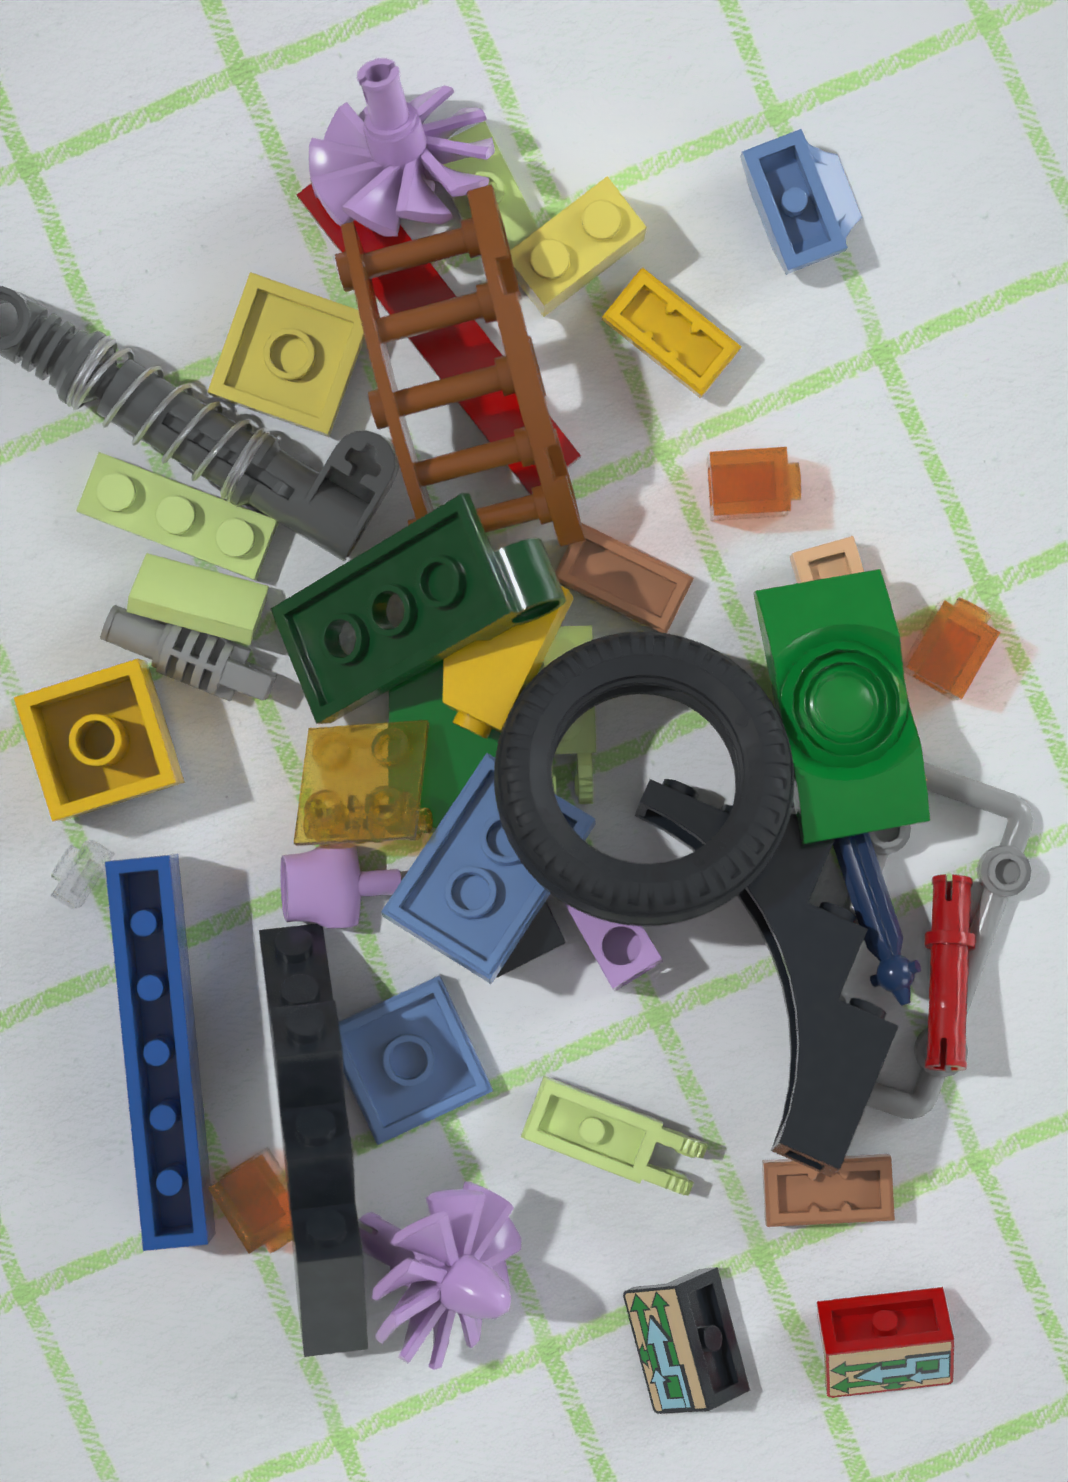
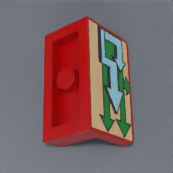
[817,1287,954,1398]

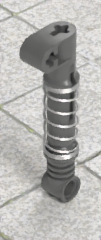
[0,286,399,562]

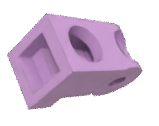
[565,904,663,991]

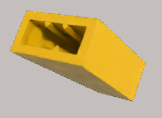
[443,586,574,739]

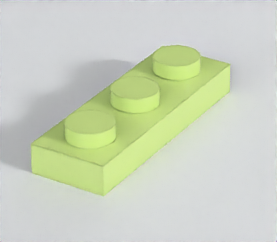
[76,452,279,581]

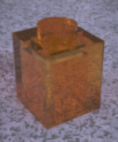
[706,447,801,521]
[903,597,1000,701]
[208,1147,292,1254]

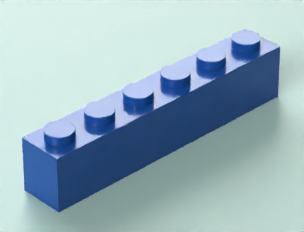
[105,854,216,1251]

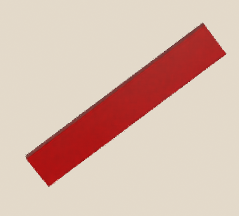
[296,183,581,495]

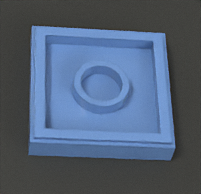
[338,974,493,1145]

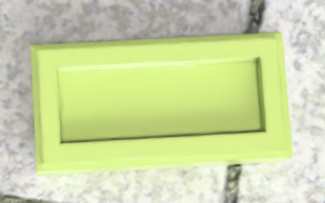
[127,553,269,645]

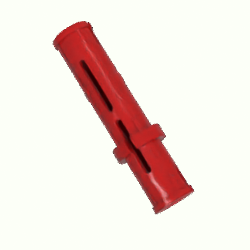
[925,874,976,1072]

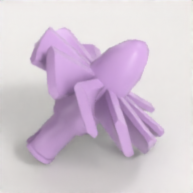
[309,58,495,236]
[359,1181,521,1370]

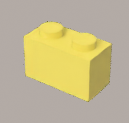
[510,176,647,317]

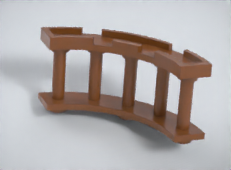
[335,184,585,547]

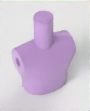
[280,843,401,928]

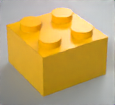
[13,658,185,822]

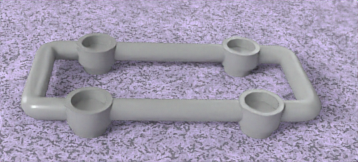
[839,762,1033,1119]

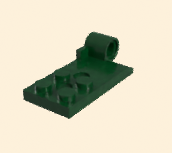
[271,493,566,724]

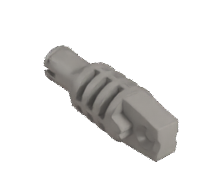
[100,605,277,701]

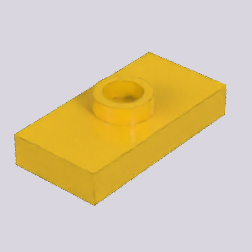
[602,267,742,399]

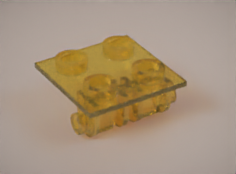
[294,720,433,846]

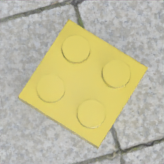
[208,272,365,437]

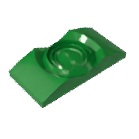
[753,569,930,845]

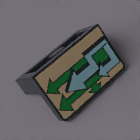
[623,1267,750,1414]

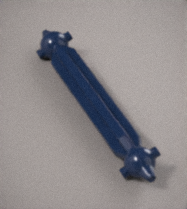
[833,833,921,1006]

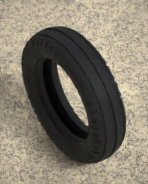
[494,631,794,926]

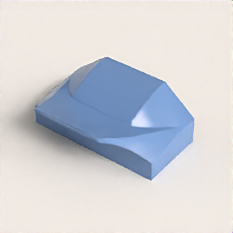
[740,129,862,275]

